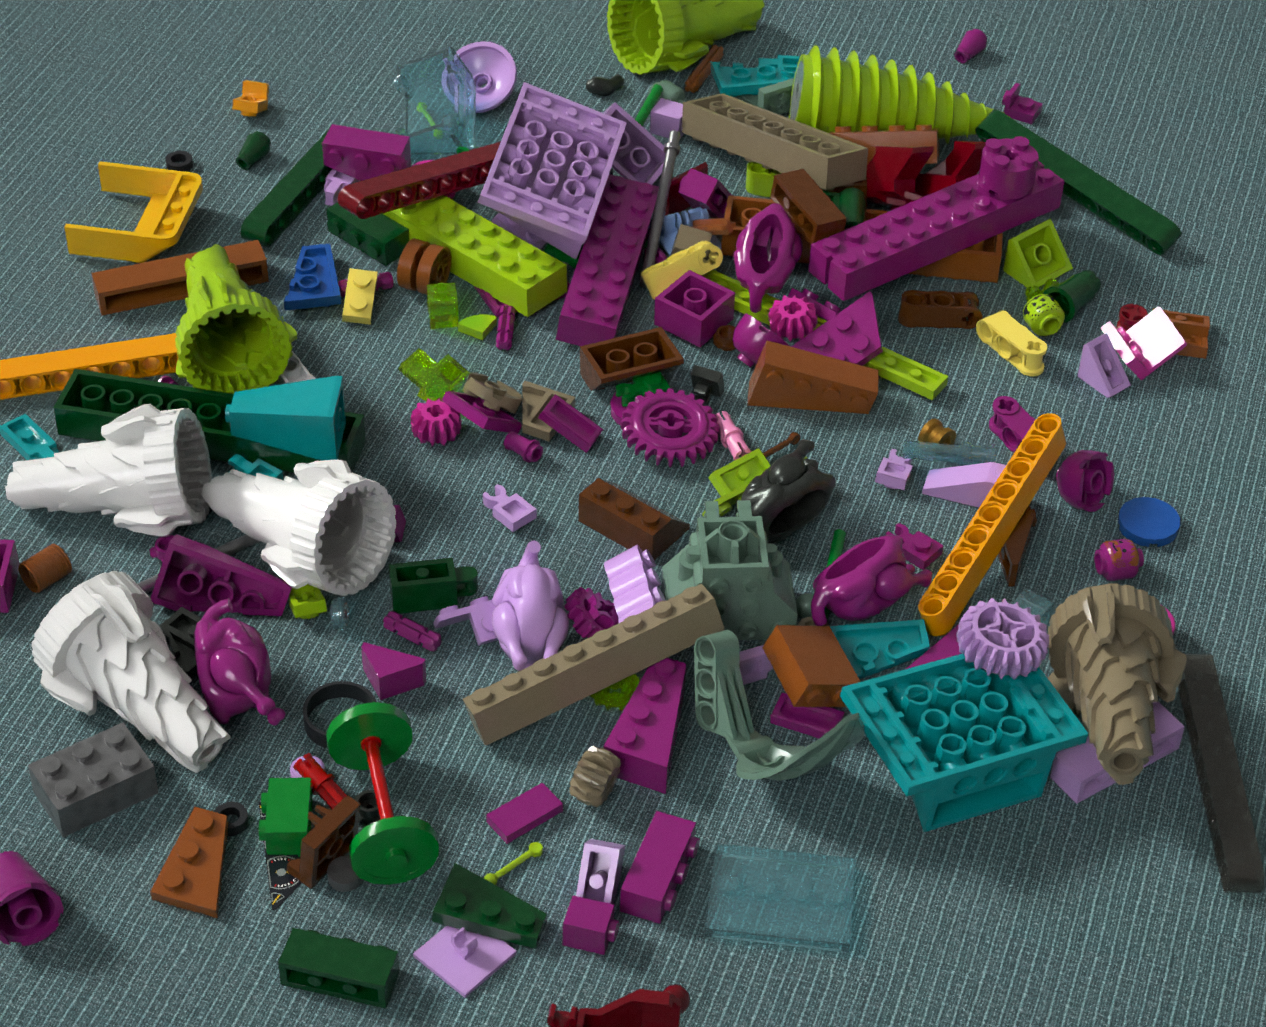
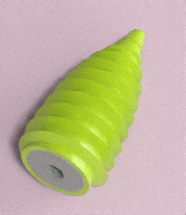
[789,45,1005,145]

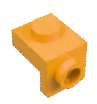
[232,80,269,116]

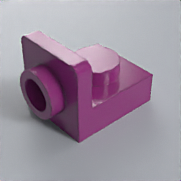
[1002,83,1043,125]

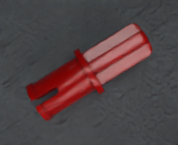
[293,753,347,809]

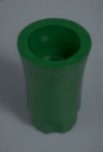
[1043,270,1101,323]

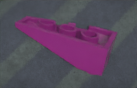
[150,534,292,616]

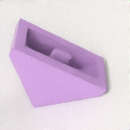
[1078,333,1131,398]

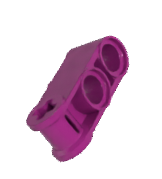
[989,396,1060,459]

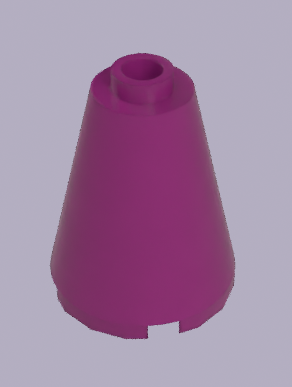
[0,851,64,946]

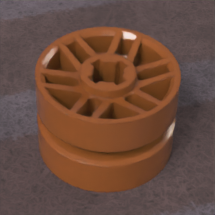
[397,238,451,297]

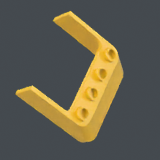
[64,161,203,263]

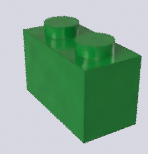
[259,778,313,855]

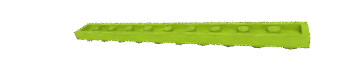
[702,270,948,400]

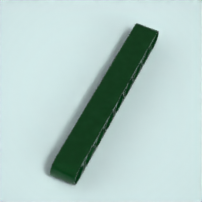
[975,109,1182,256]

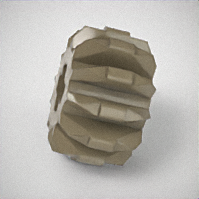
[569,746,621,807]

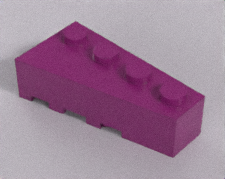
[603,658,686,794]

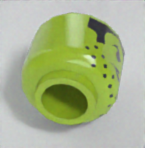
[1023,294,1065,336]

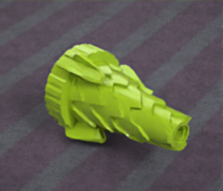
[607,0,765,74]
[175,244,297,394]

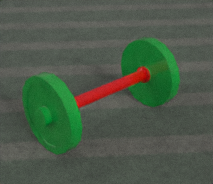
[326,702,439,885]

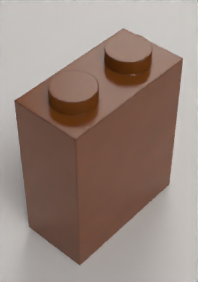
[762,625,861,708]

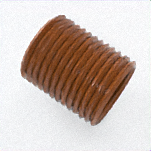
[18,544,72,593]

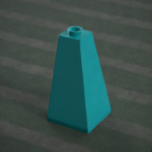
[225,376,346,461]

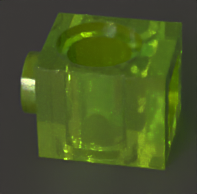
[427,282,459,329]

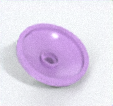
[441,42,517,113]

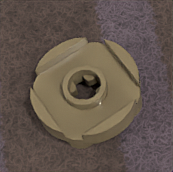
[462,372,523,414]

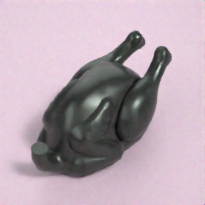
[741,439,836,544]

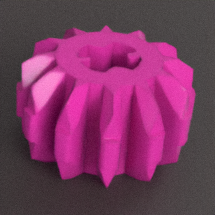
[768,294,817,342]
[411,398,462,447]

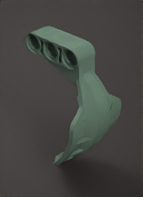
[694,630,865,781]

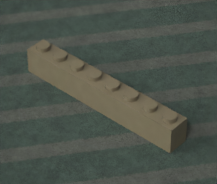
[463,584,725,746]

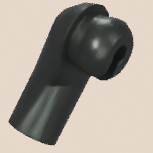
[586,74,624,96]

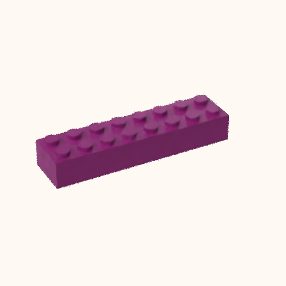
[555,174,659,346]

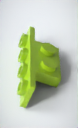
[702,448,807,517]

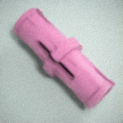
[715,411,752,461]

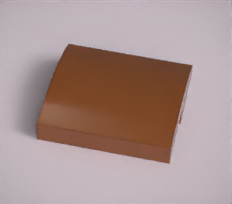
[1152,308,1210,359]

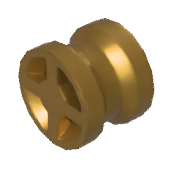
[918,418,956,456]

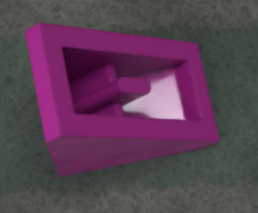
[361,642,426,700]

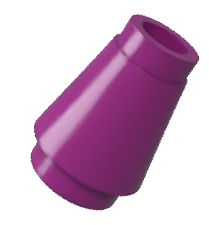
[954,29,987,64]

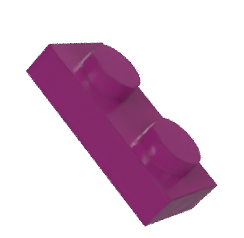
[787,288,841,321]

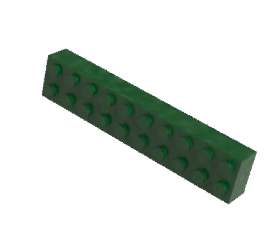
[53,369,366,473]

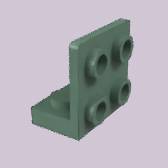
[738,78,794,114]

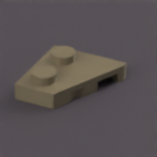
[522,380,576,442]

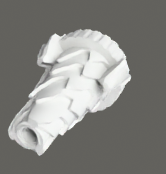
[5,404,212,537]
[201,460,396,596]
[31,571,231,773]

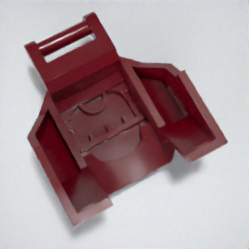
[866,141,986,211]

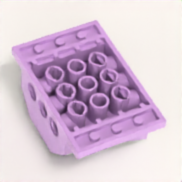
[477,82,627,260]

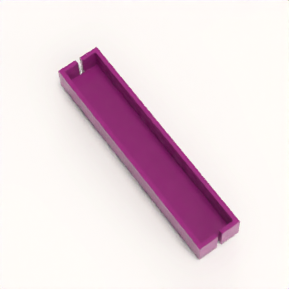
[809,161,1064,301]

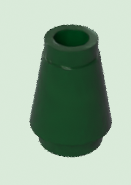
[235,131,271,170]

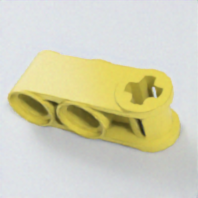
[641,241,723,300]
[976,310,1047,376]

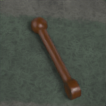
[763,432,801,458]

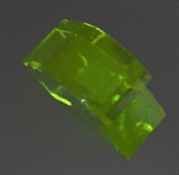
[398,348,470,402]

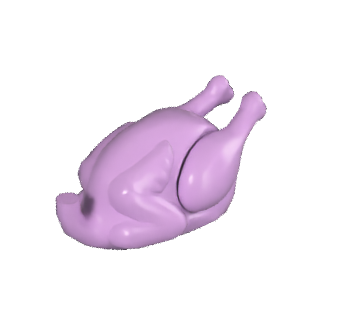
[492,540,569,671]

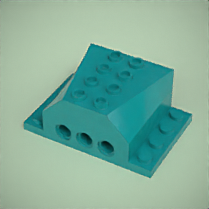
[840,654,1089,832]

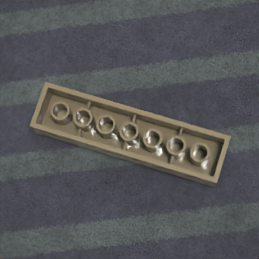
[682,93,868,192]

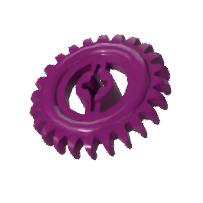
[621,388,720,468]

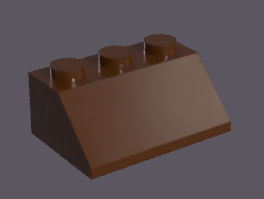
[580,327,684,391]
[578,478,690,560]

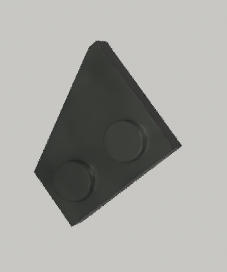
[160,607,202,679]

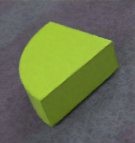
[458,314,497,340]

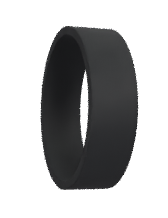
[303,681,376,749]

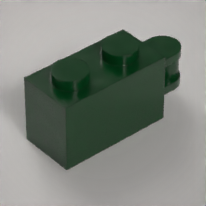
[389,558,478,614]

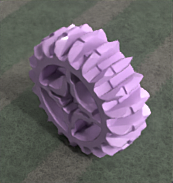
[957,598,1049,680]

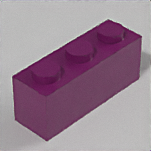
[620,811,700,924]

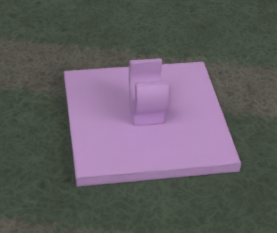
[413,926,516,998]

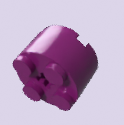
[978,136,1039,199]

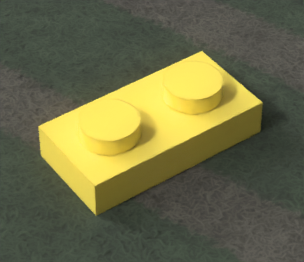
[342,268,378,325]

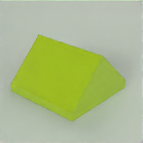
[1003,218,1073,290]

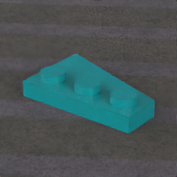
[830,619,930,679]

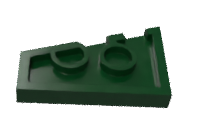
[432,863,547,949]

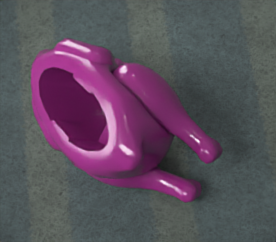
[734,203,803,313]
[811,535,932,626]
[194,598,286,726]

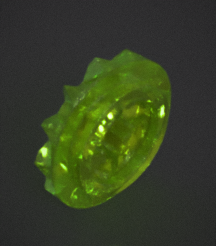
[589,674,640,712]

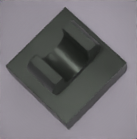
[691,365,725,404]

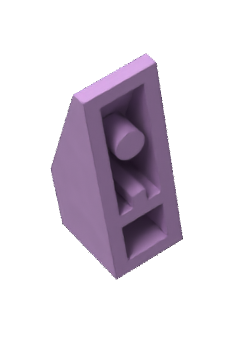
[922,462,1006,508]

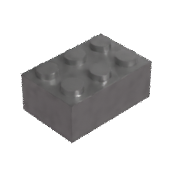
[28,722,158,837]

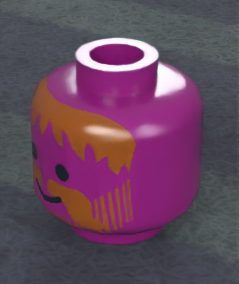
[1094,539,1144,581]

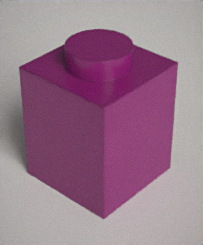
[563,895,619,955]

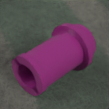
[503,431,543,463]

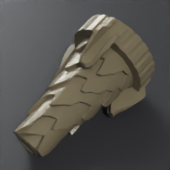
[1047,583,1187,785]

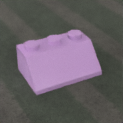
[603,102,665,185]

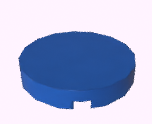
[1118,497,1180,547]

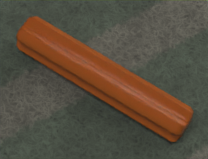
[685,45,724,93]
[690,218,736,235]

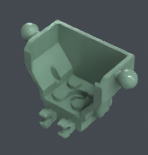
[661,500,813,640]

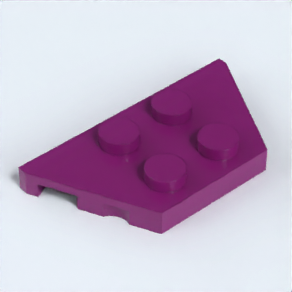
[791,291,883,366]

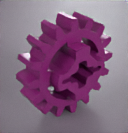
[564,587,619,638]

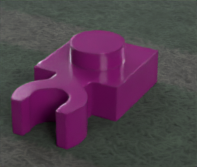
[886,523,944,570]

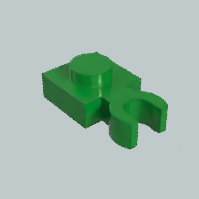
[616,372,670,407]

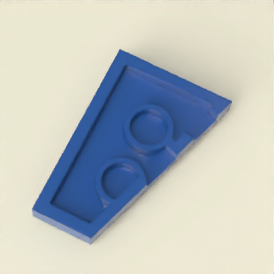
[284,243,341,311]

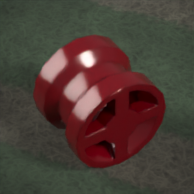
[1116,304,1148,331]

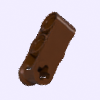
[898,290,983,329]

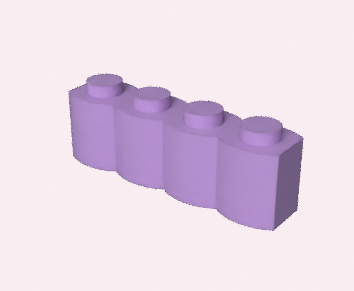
[604,544,666,623]

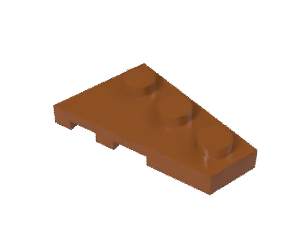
[150,807,228,918]

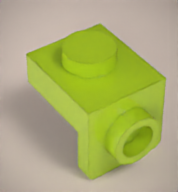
[288,584,327,619]

